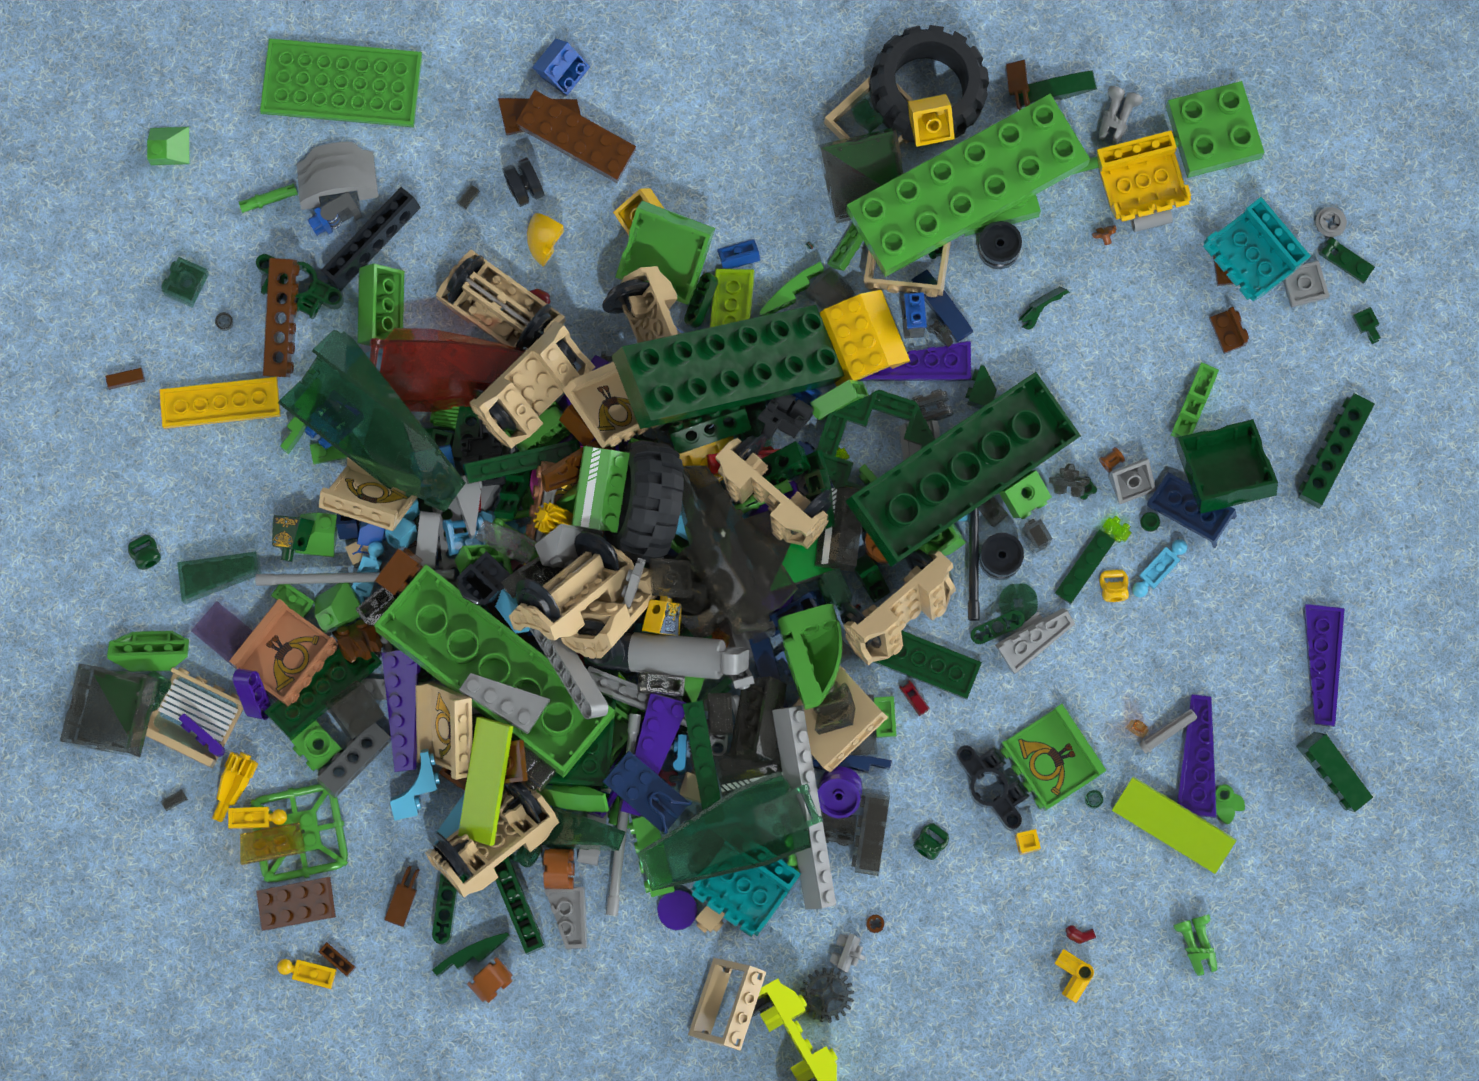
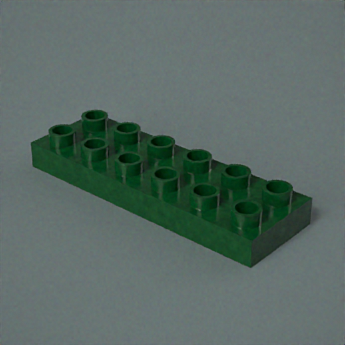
[612,305,845,429]
[845,372,1081,567]

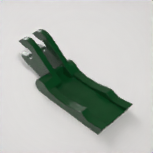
[1018,286,1070,330]

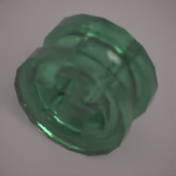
[1085,790,1103,809]

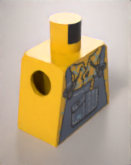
[642,589,681,636]

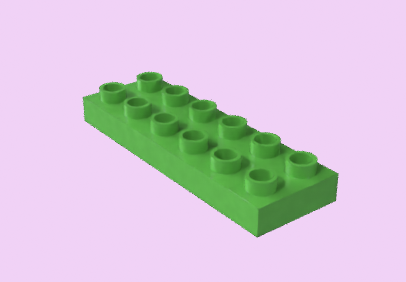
[846,94,1090,277]
[374,565,615,778]

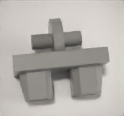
[830,933,866,973]

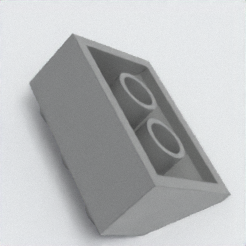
[535,524,603,568]

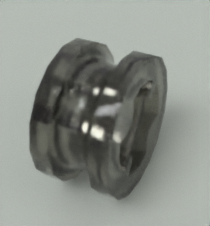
[215,312,233,331]

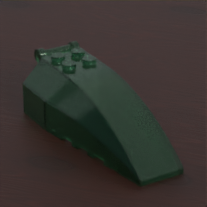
[637,772,823,891]

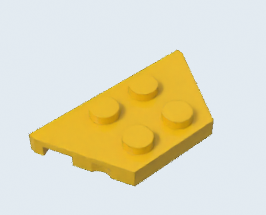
[680,436,734,489]

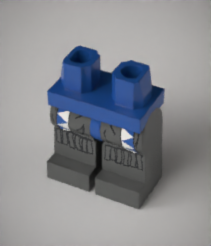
[307,192,362,236]
[901,292,927,339]

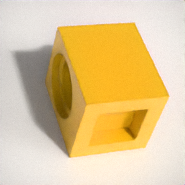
[1015,829,1041,856]

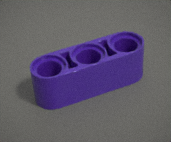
[233,668,271,720]

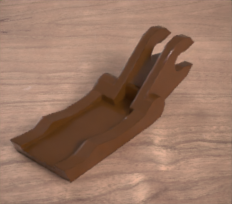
[1006,59,1030,110]
[385,866,420,928]

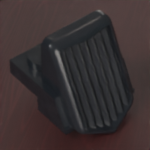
[457,551,515,606]

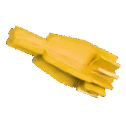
[533,502,573,535]
[212,752,258,822]

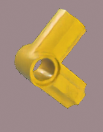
[1054,949,1094,1003]

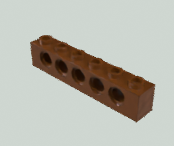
[263,258,300,378]

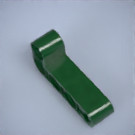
[432,873,466,945]

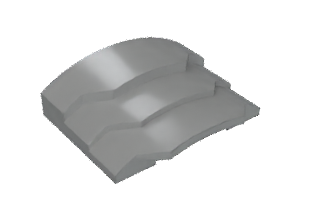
[297,142,379,210]

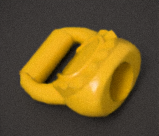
[1099,569,1129,602]

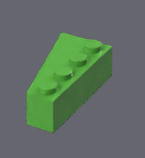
[629,814,675,897]

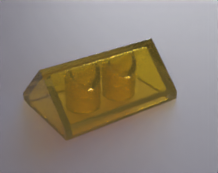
[240,822,305,865]

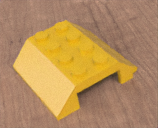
[1097,130,1191,222]
[820,290,910,387]

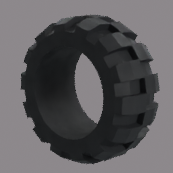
[869,25,989,145]
[605,440,684,565]

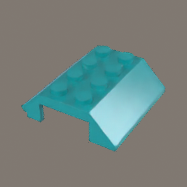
[1203,197,1311,301]
[691,827,801,937]

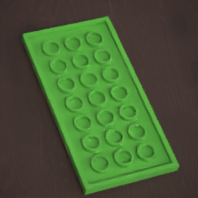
[260,38,423,128]

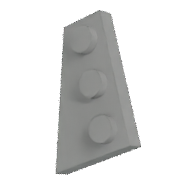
[544,887,587,949]

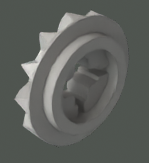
[1315,207,1347,238]

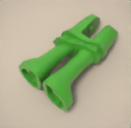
[1173,914,1217,976]

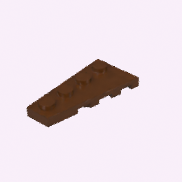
[498,98,581,136]
[541,440,616,492]

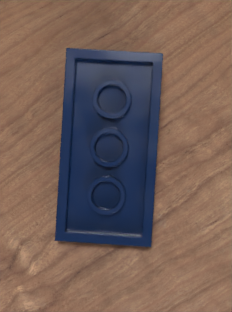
[1147,472,1237,548]
[602,751,692,834]

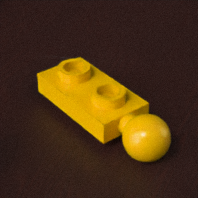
[228,807,287,829]
[277,959,337,989]

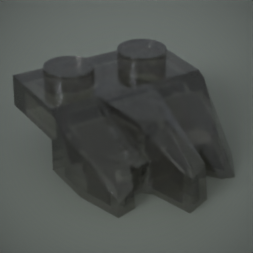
[813,681,856,735]

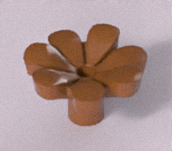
[1092,225,1117,245]

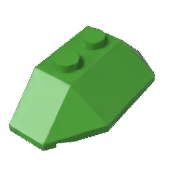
[107,631,189,672]

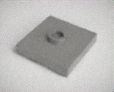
[1283,260,1330,308]

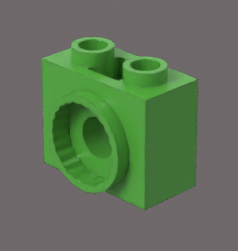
[999,470,1052,519]
[291,720,343,772]

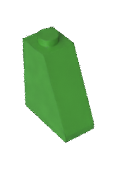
[810,380,869,420]

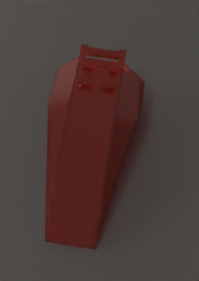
[365,328,526,412]

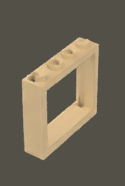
[824,77,913,166]
[864,241,951,297]
[688,958,766,1051]

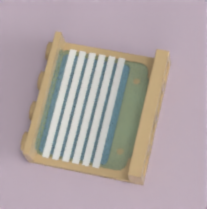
[144,667,243,769]

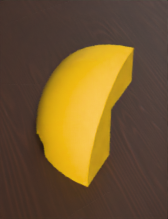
[527,213,564,267]

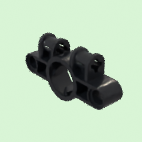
[956,745,1030,831]

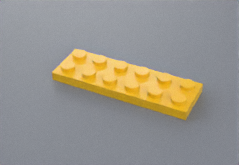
[159,377,281,429]

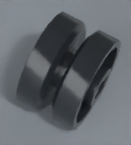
[502,157,545,207]
[978,221,1022,270]
[979,533,1024,580]

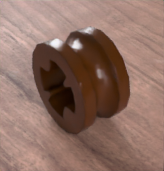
[866,915,885,933]

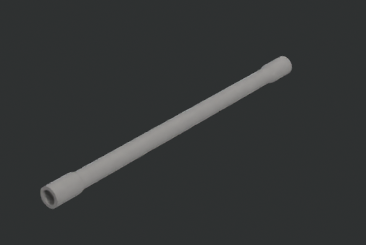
[255,569,455,586]
[606,713,641,916]

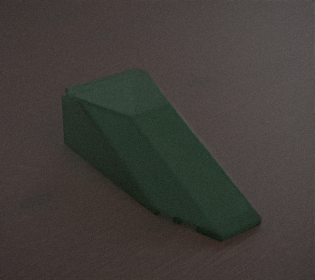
[278,330,466,512]

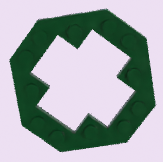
[816,390,935,502]

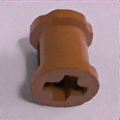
[1099,447,1125,473]

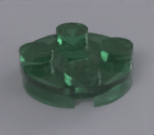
[998,583,1038,623]

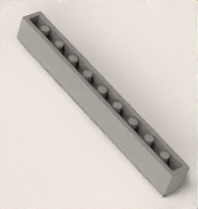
[772,705,836,910]

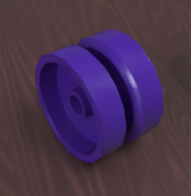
[818,766,863,818]

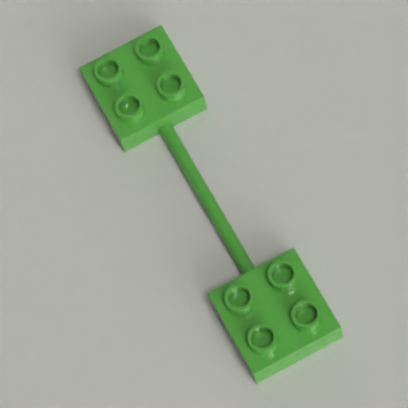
[964,81,1265,236]

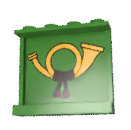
[1000,704,1107,811]

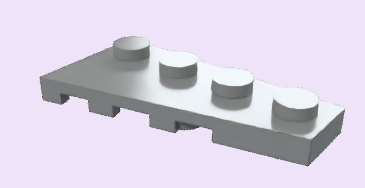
[995,608,1075,674]
[459,673,550,734]

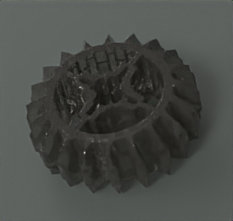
[800,968,854,1023]

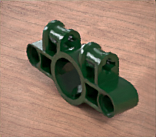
[256,254,344,319]

